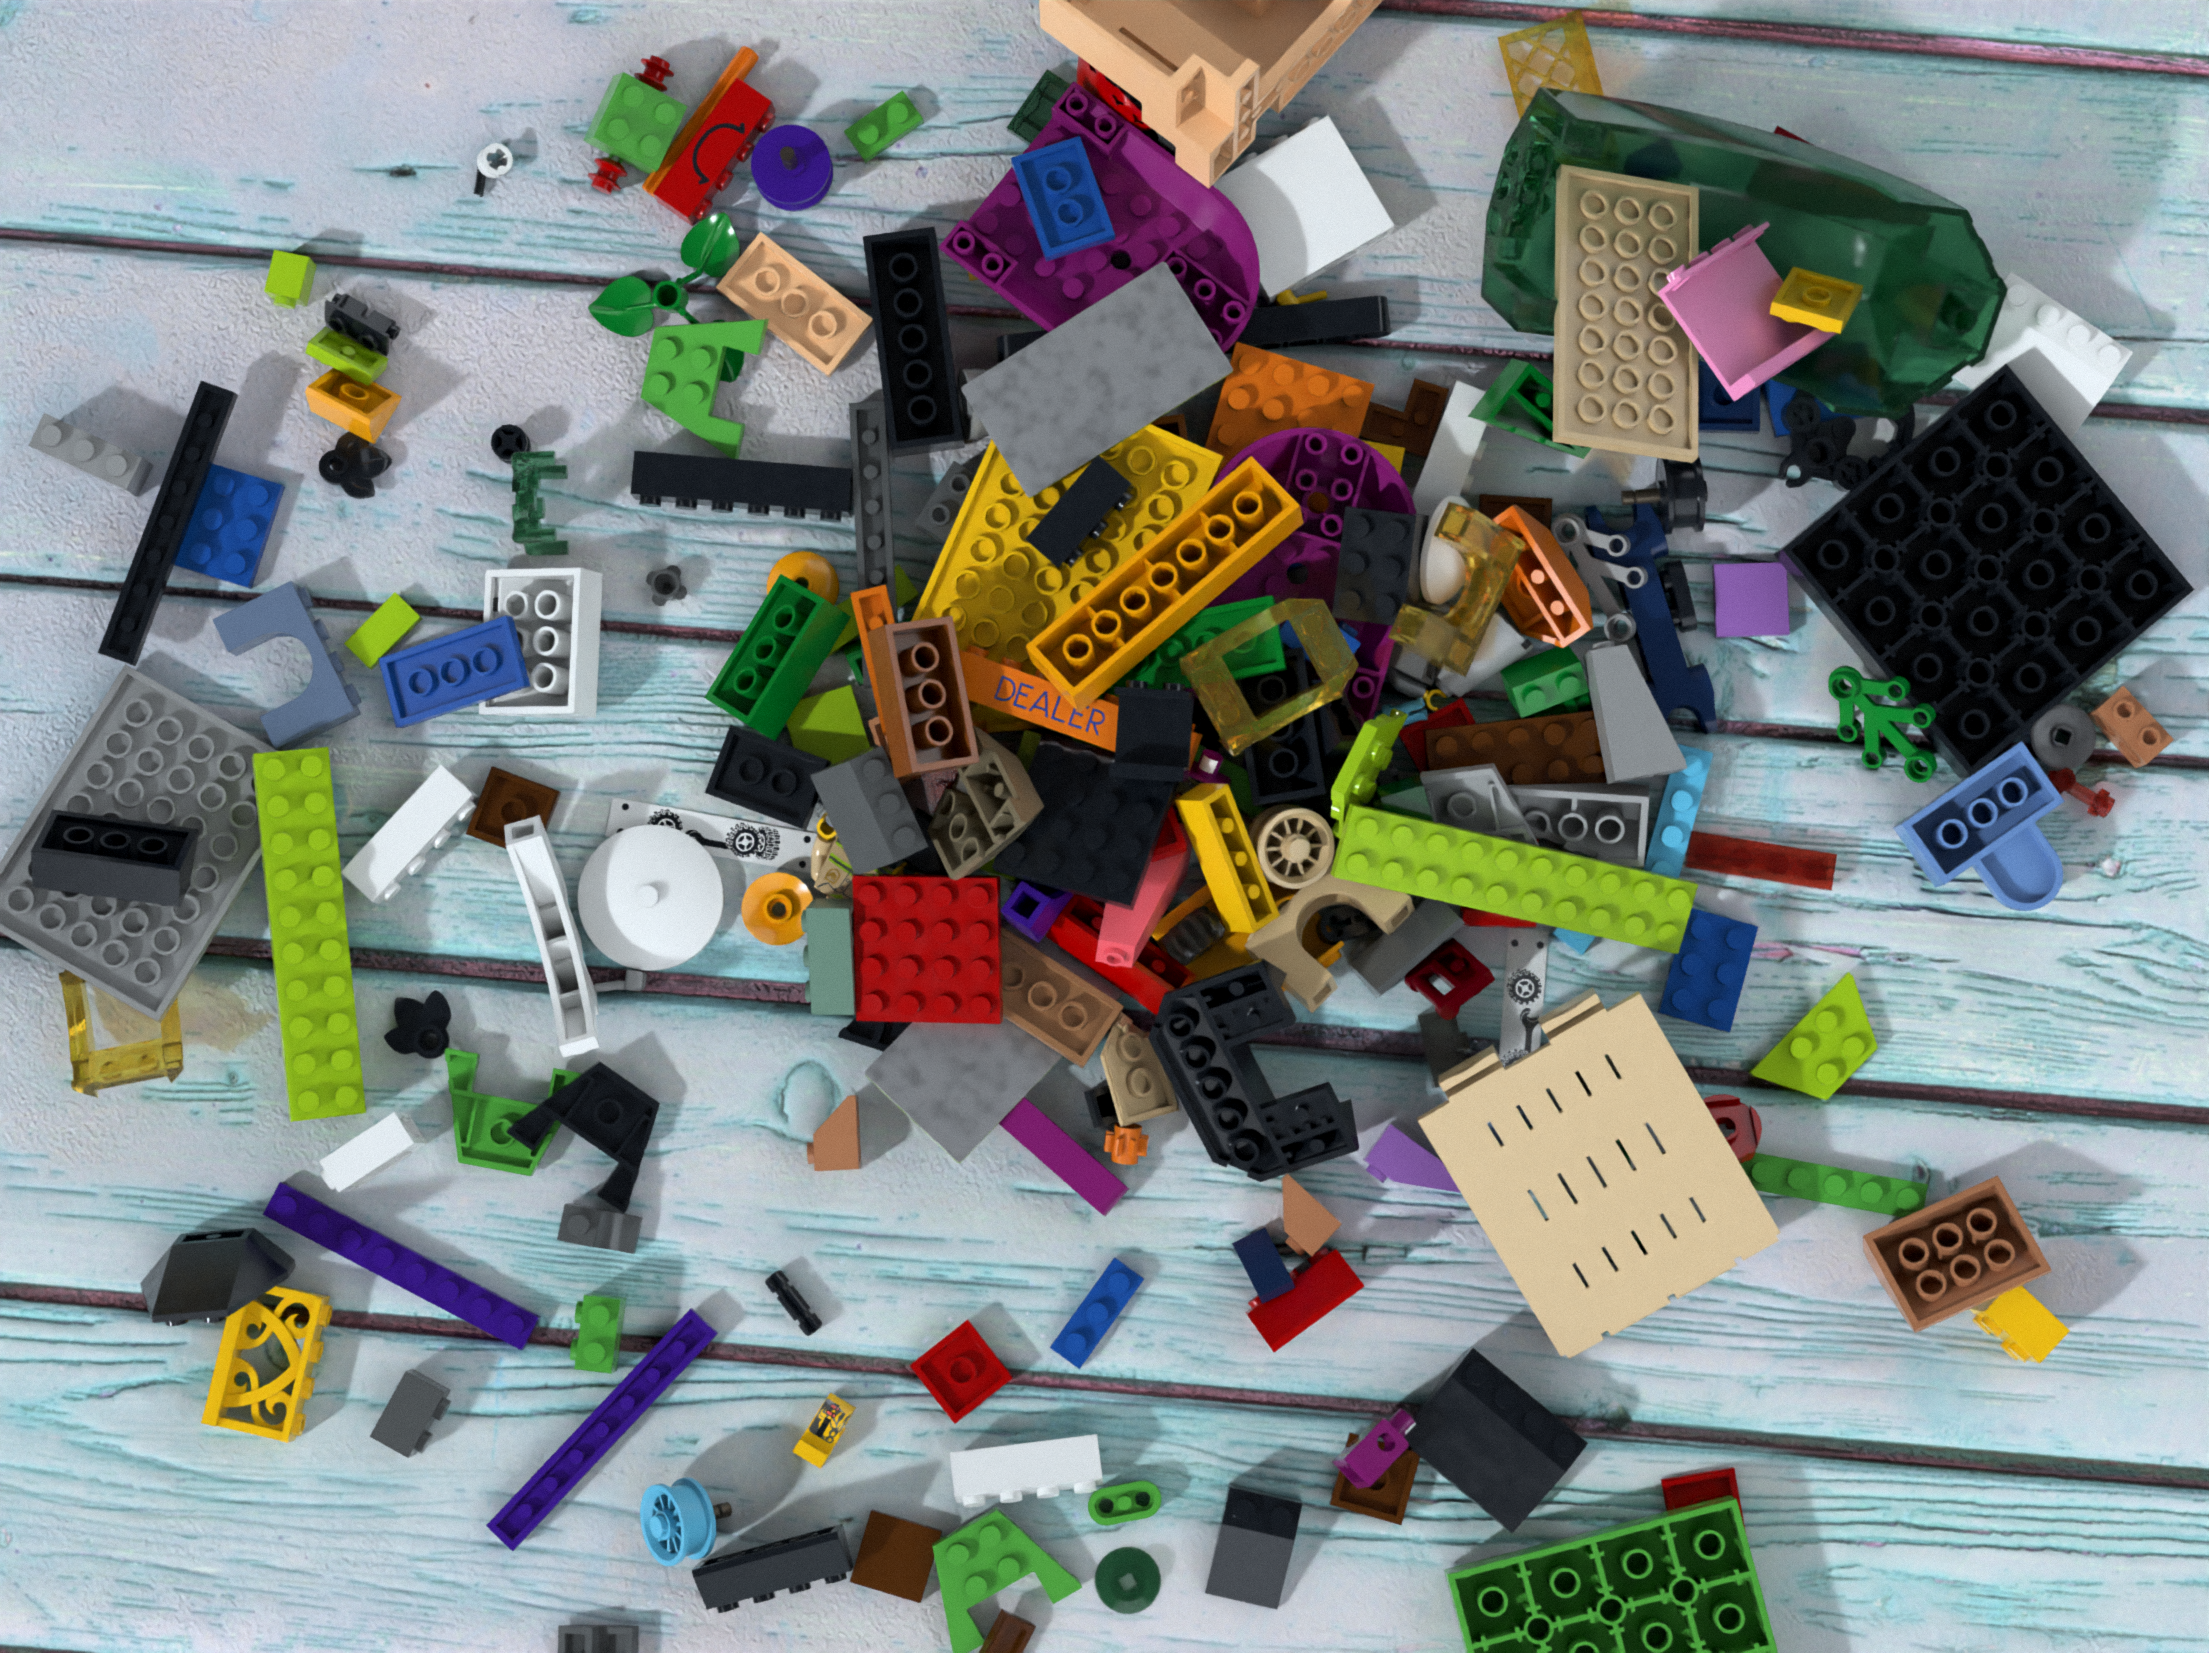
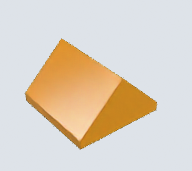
[305,368,402,444]

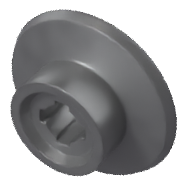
[2030,704,2096,769]

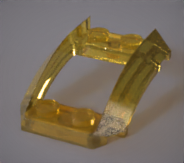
[1179,598,1359,756]
[59,969,184,1098]

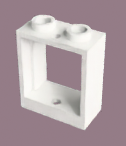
[319,1112,428,1192]

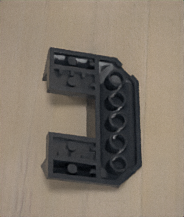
[1148,958,1359,1182]

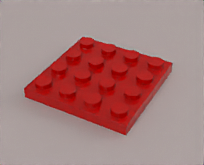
[852,874,1003,1024]

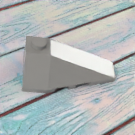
[1506,783,1650,867]

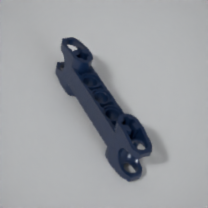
[1583,503,1718,735]

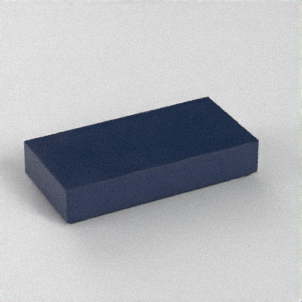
[1232,1227,1296,1304]

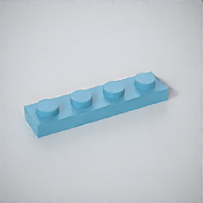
[1641,743,1713,878]

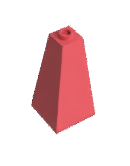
[1095,823,1192,968]

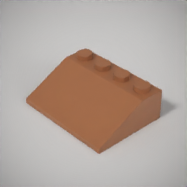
[1863,1175,2052,1333]

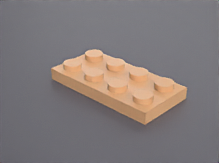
[716,231,874,378]

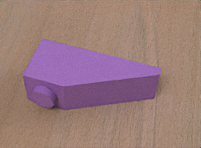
[1363,1124,1461,1193]

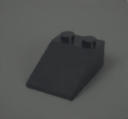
[1205,1483,1303,1609]

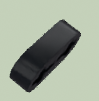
[1316,905,1380,945]

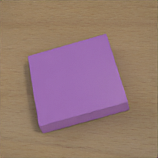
[1712,562,1790,638]

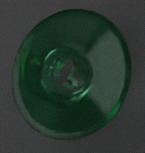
[1095,1547,1161,1614]

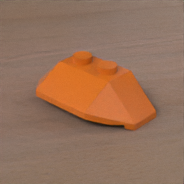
[1483,504,1594,648]

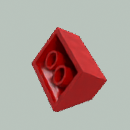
[1245,1247,1365,1352]

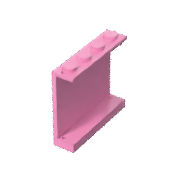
[1657,221,1837,402]

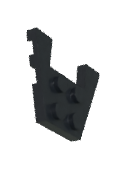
[506,1061,660,1213]

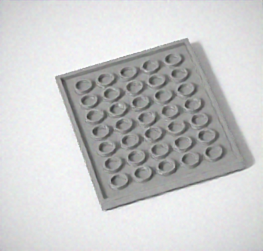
[0,664,278,1024]

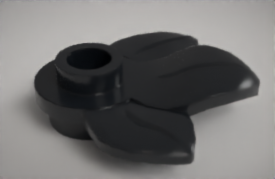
[319,432,392,499]
[384,990,452,1059]

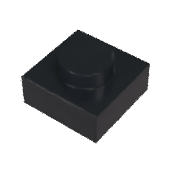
[1193,703,1233,752]

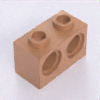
[2087,686,2174,768]

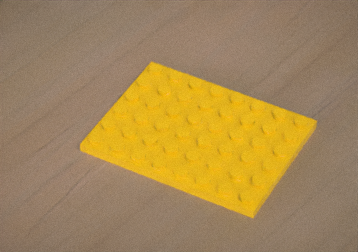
[911,424,1225,675]

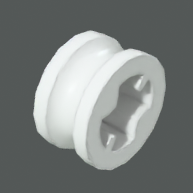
[477,143,513,178]

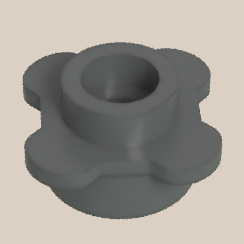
[646,565,687,606]

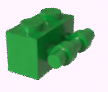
[1500,645,1591,719]

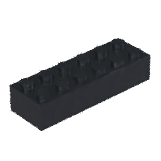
[863,227,965,458]

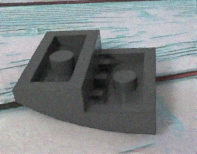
[558,1625,639,1653]

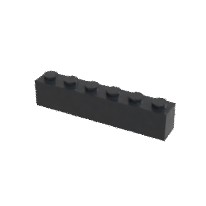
[630,451,853,522]

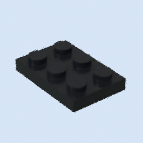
[705,725,832,830]

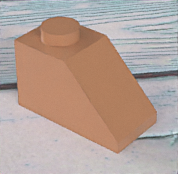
[807,1095,861,1171]
[1281,1173,1342,1256]

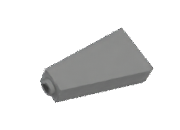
[1583,640,1687,785]

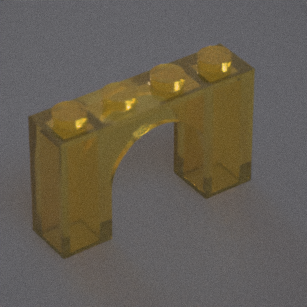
[1388,502,1526,677]

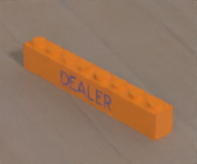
[958,644,1202,772]

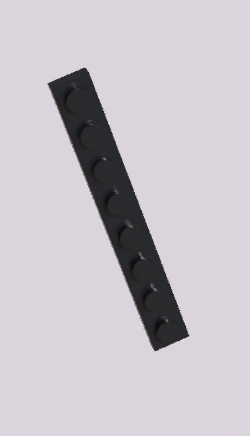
[98,381,238,666]

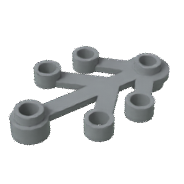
[1551,513,1648,643]

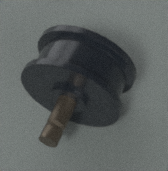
[1621,455,1708,535]

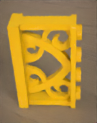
[201,1285,333,1443]

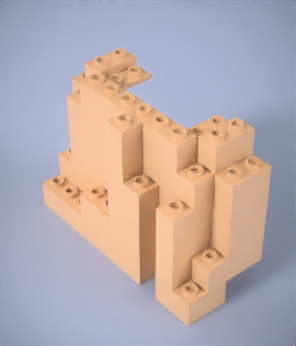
[1039,0,1383,189]

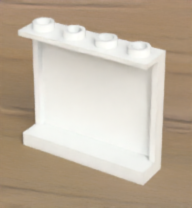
[1213,115,1395,306]

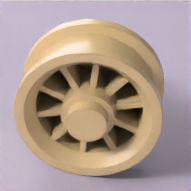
[1247,803,1335,889]

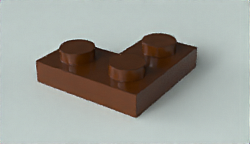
[1359,378,1449,460]

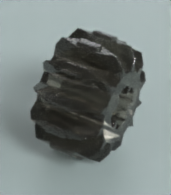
[1162,906,1225,966]

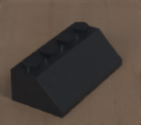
[1233,647,1327,808]
[31,809,198,907]
[692,1524,854,1613]

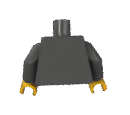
[1385,596,1470,711]

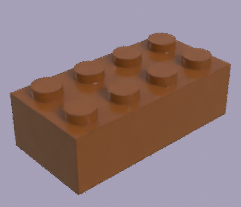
[867,616,980,779]

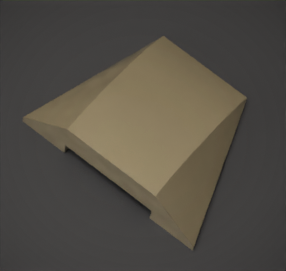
[927,726,1044,880]

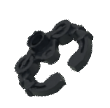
[1778,356,1915,492]

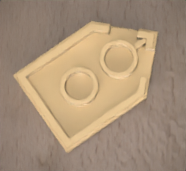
[1100,1012,1179,1127]

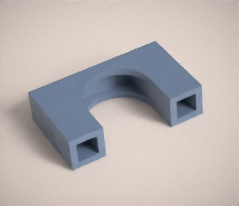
[212,581,362,751]

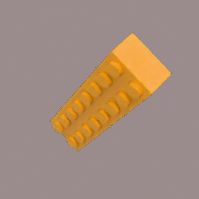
[1025,456,1304,713]

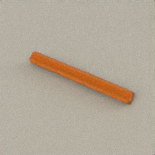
[642,46,759,198]

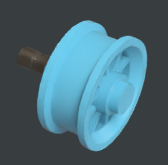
[640,1477,732,1566]

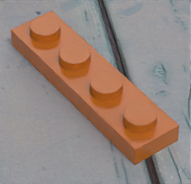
[850,584,895,736]

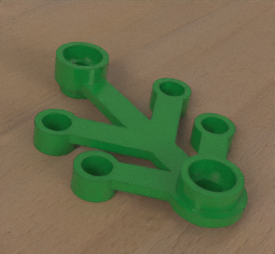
[1828,666,1937,783]

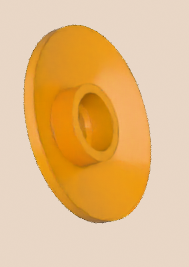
[767,551,839,605]
[741,872,813,946]

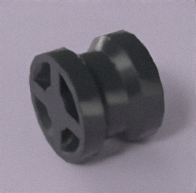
[491,424,531,465]

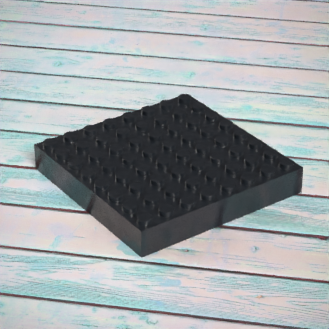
[1774,364,2194,778]

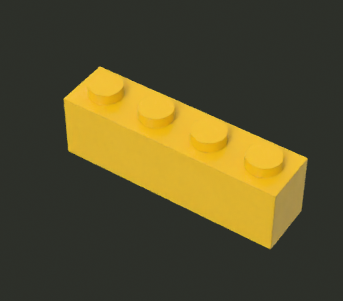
[1174,783,1280,933]

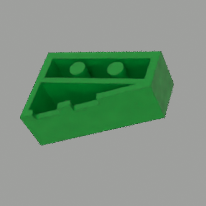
[1468,359,1592,459]

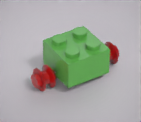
[583,55,688,195]

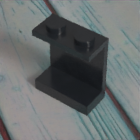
[1109,680,1195,783]

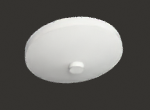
[577,825,725,971]

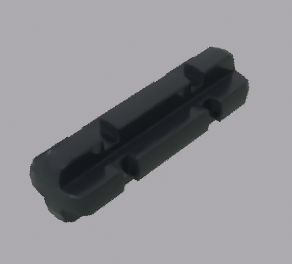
[765,1270,822,1336]

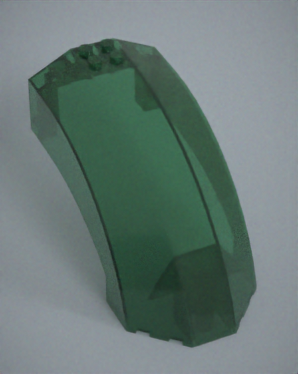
[1481,87,2008,420]

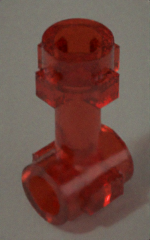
[2047,767,2115,818]

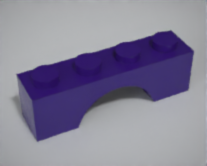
[1000,880,1074,943]

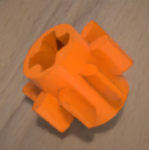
[1104,1122,1149,1165]

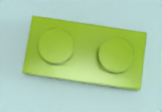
[305,326,389,386]

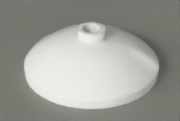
[1420,495,1480,605]

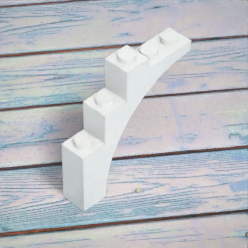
[504,815,599,1058]

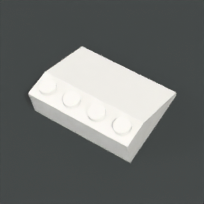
[1942,272,2133,440]
[479,568,603,718]

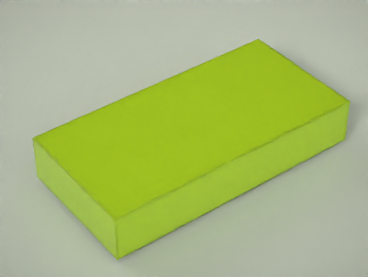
[344,592,423,670]

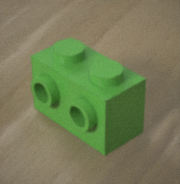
[570,1293,626,1374]

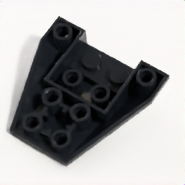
[140,1228,296,1326]

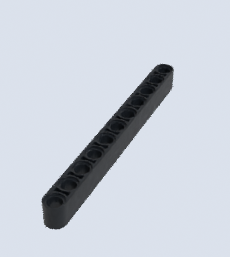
[996,296,1391,364]

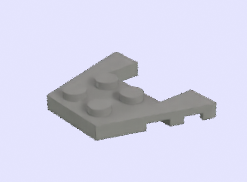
[1420,763,1540,846]

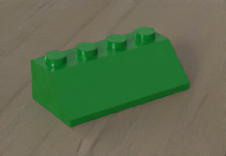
[704,574,851,741]

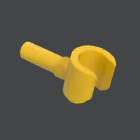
[1274,289,1327,306]

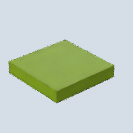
[786,685,870,765]

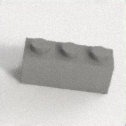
[28,413,153,497]

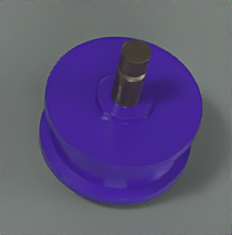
[751,125,833,212]

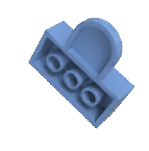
[1893,741,2065,911]

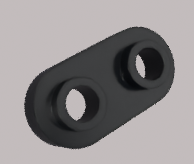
[1659,559,1697,633]

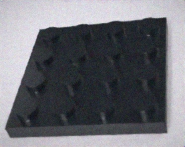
[992,733,1179,911]

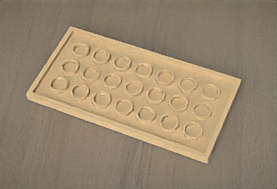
[1553,164,1699,463]

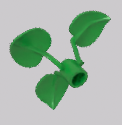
[588,213,745,383]

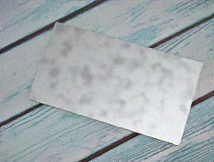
[961,262,1233,498]
[865,924,1123,1163]

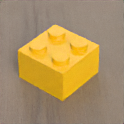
[1970,1286,2070,1364]

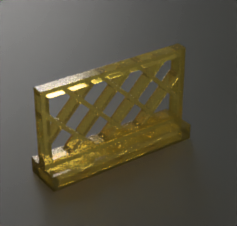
[1497,9,1620,176]

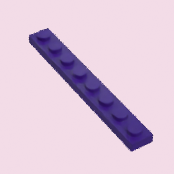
[263,1182,541,1350]
[486,1308,718,1551]

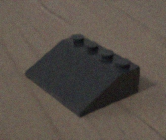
[1404,1348,1588,1533]

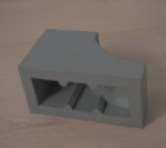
[557,1203,643,1254]

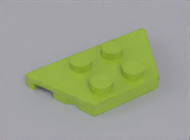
[1331,708,1408,839]
[1748,972,1878,1100]

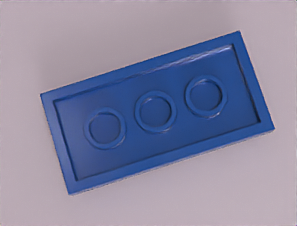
[378,615,531,728]

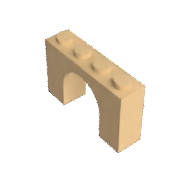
[1245,849,1415,1013]

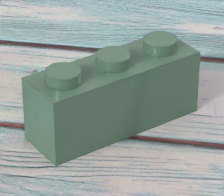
[801,898,856,1015]

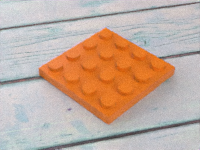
[1204,342,1375,514]

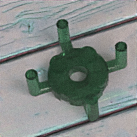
[511,451,569,556]

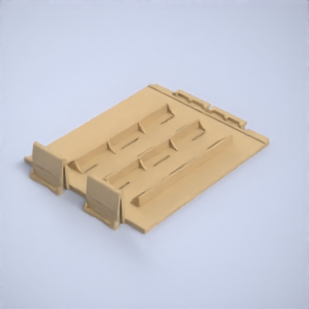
[1416,987,1781,1359]

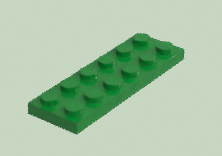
[1098,595,1287,699]

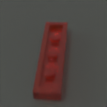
[1685,831,1837,891]

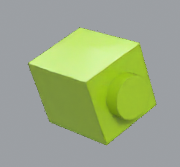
[264,250,317,309]

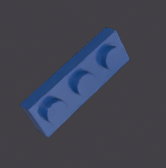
[1050,1257,1144,1369]

